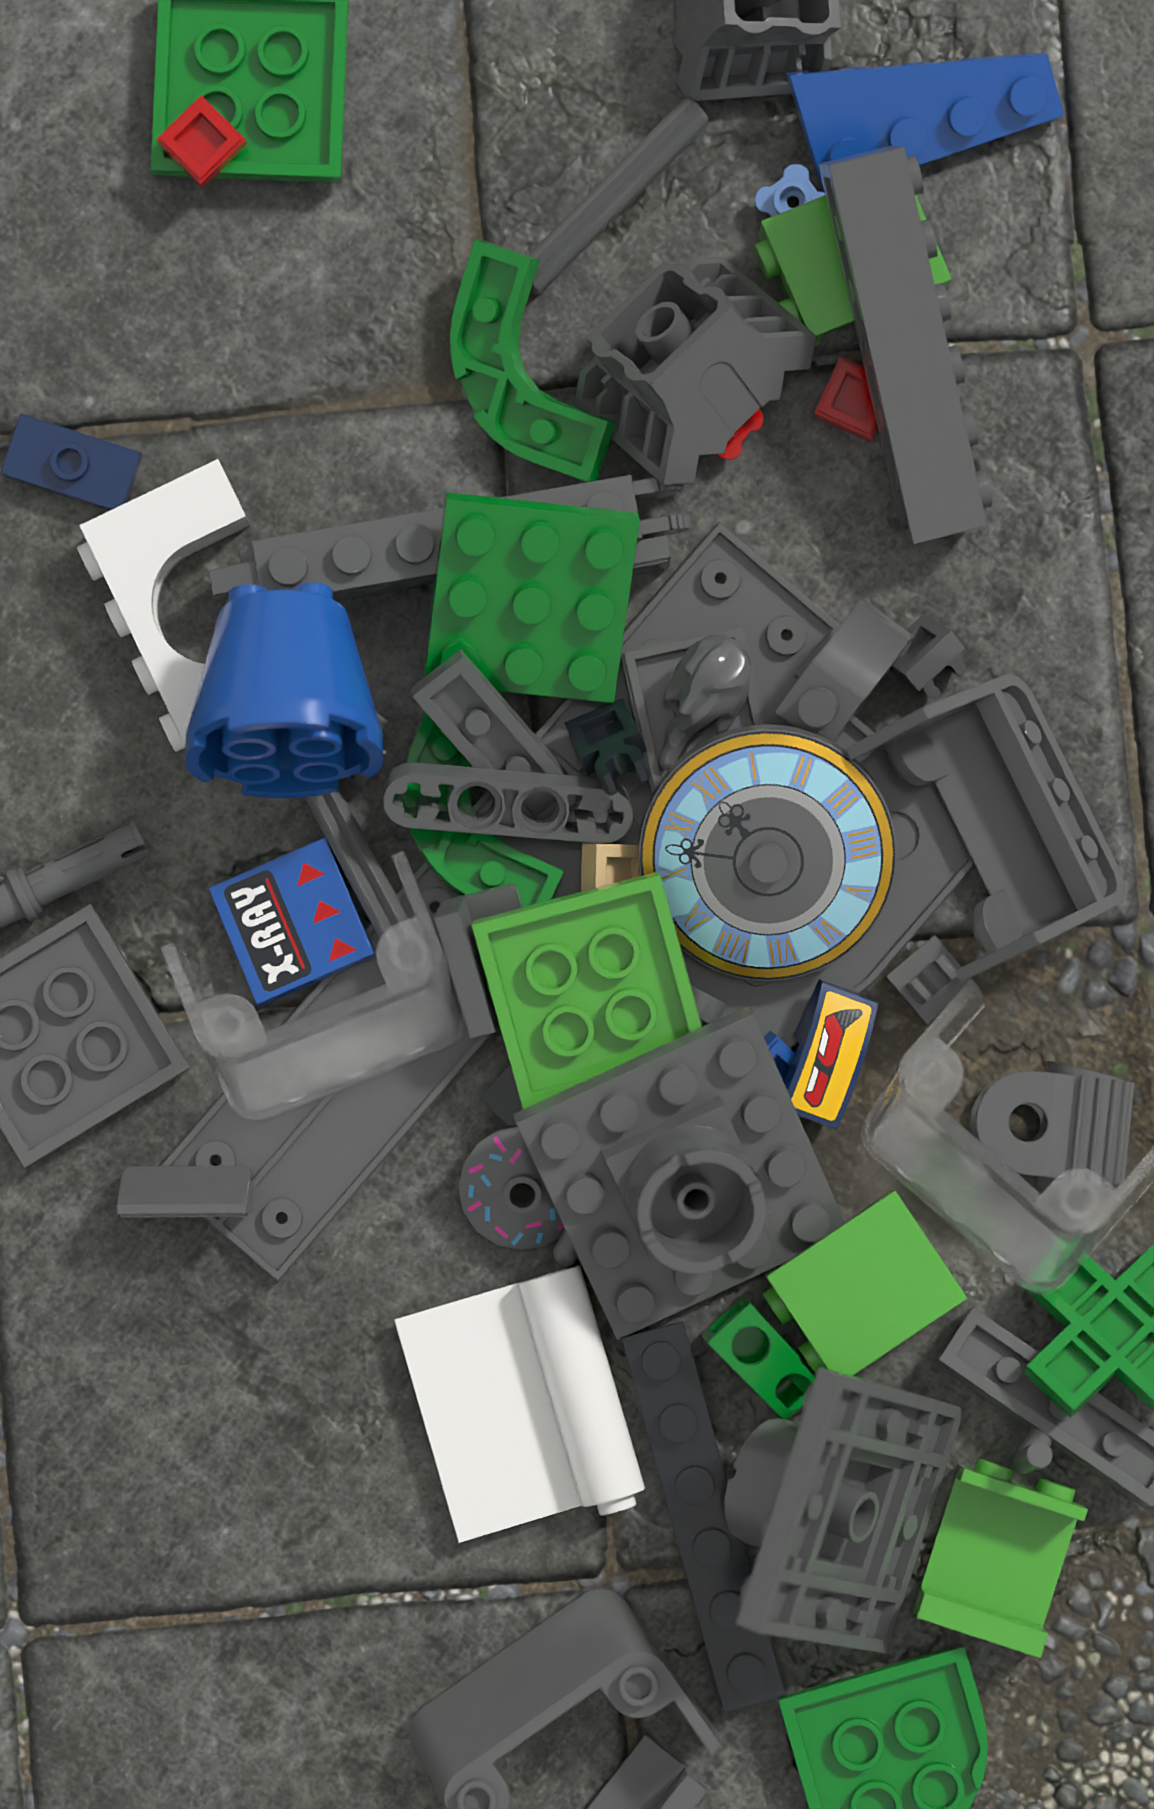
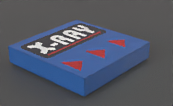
[209,838,377,1007]

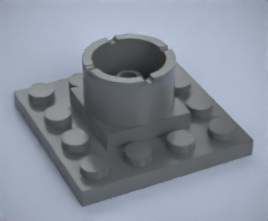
[512,1006,845,1340]
[725,1367,965,1654]

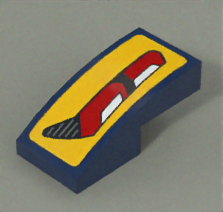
[783,979,879,1130]

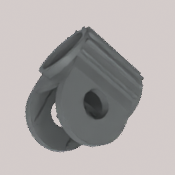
[969,1061,1134,1189]

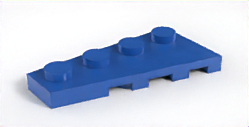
[786,52,1065,193]

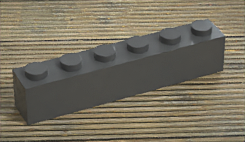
[819,145,992,544]

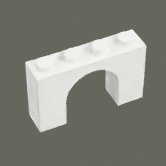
[77,459,250,752]

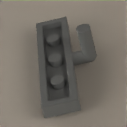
[934,1307,1154,1509]

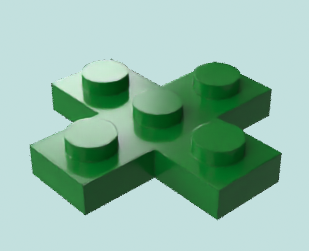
[1022,1237,1154,1418]

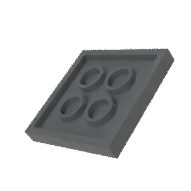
[0,904,191,1168]

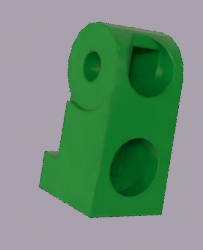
[700,1295,815,1420]

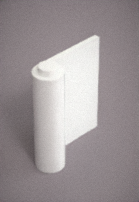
[394,1265,645,1543]

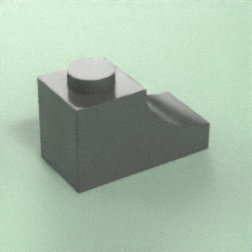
[775,598,914,742]

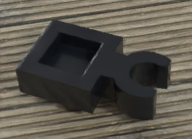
[564,698,649,796]

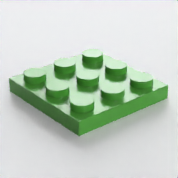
[472,871,702,1109]

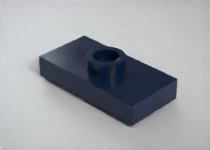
[1,413,143,511]

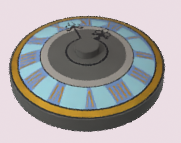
[639,724,897,981]

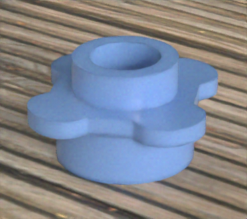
[755,164,825,217]

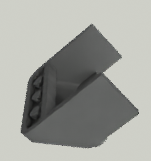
[846,674,1125,982]
[410,1587,722,1809]

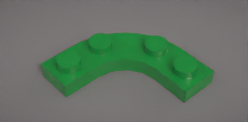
[450,239,616,482]
[404,713,564,907]

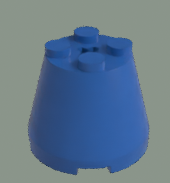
[185,582,383,798]

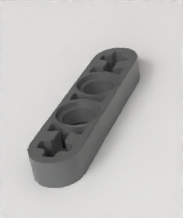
[382,762,633,844]

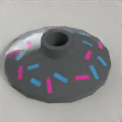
[458,1125,565,1250]

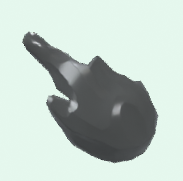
[659,635,752,770]

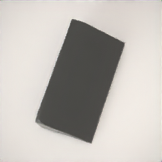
[117,1166,252,1218]

